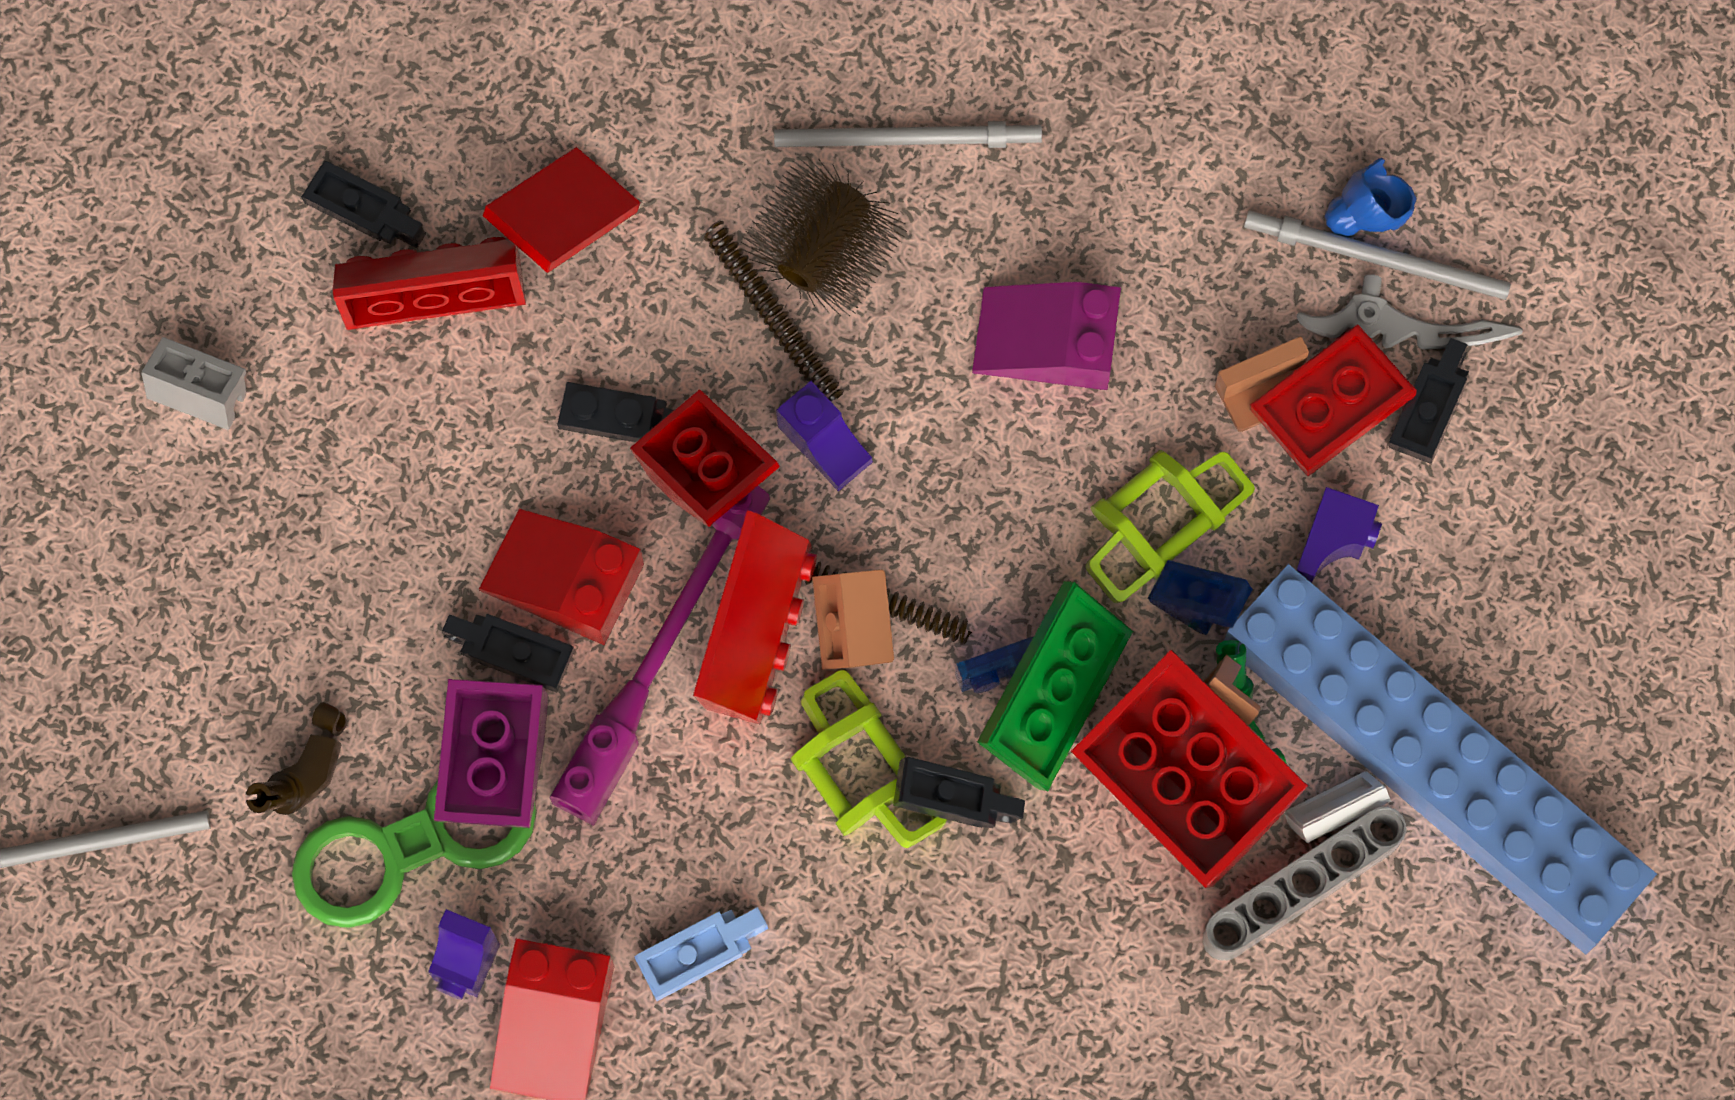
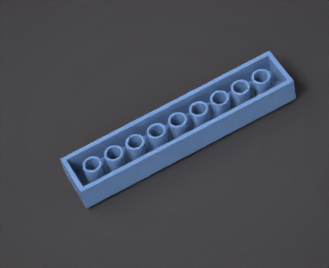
[1224,564,1657,955]

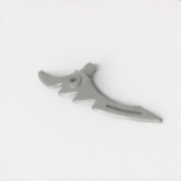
[1297,275,1523,349]

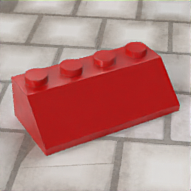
[332,237,526,330]

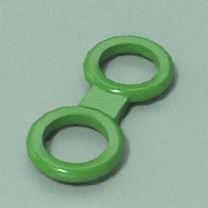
[292,780,537,928]

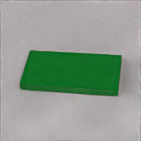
[977,581,1133,791]

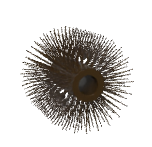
[741,156,907,316]

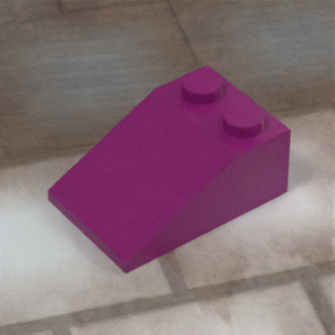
[972,282,1121,390]
[434,679,549,828]

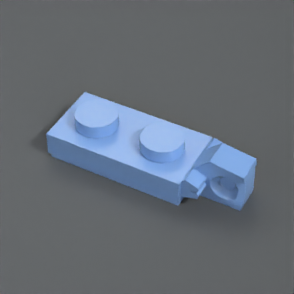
[634,907,768,1001]

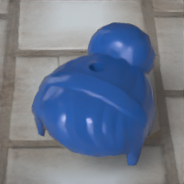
[1324,158,1417,236]

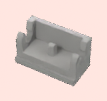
[141,337,246,430]

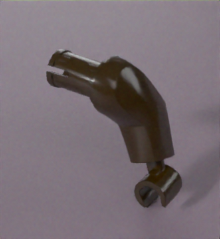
[245,702,347,815]

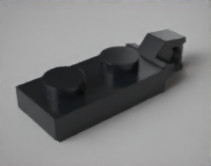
[301,160,426,248]
[1389,338,1469,464]
[557,382,674,443]
[442,614,575,693]
[893,757,1025,828]

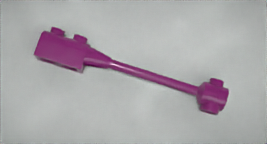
[550,486,771,826]

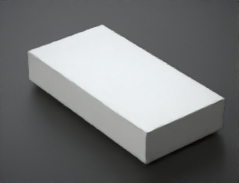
[1284,772,1391,843]

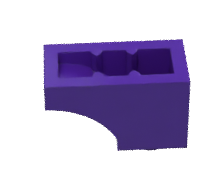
[776,381,873,491]
[1296,487,1382,583]
[428,909,500,1000]

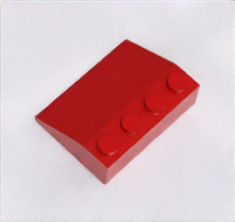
[693,510,817,725]
[1071,650,1308,888]

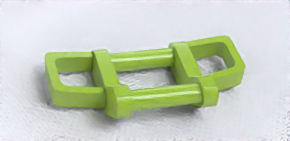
[1086,450,1255,603]
[790,670,947,848]

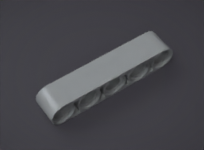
[1202,806,1406,961]

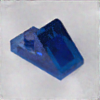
[1148,560,1253,635]
[955,636,1034,694]

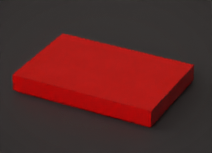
[483,147,641,273]
[1250,324,1416,477]

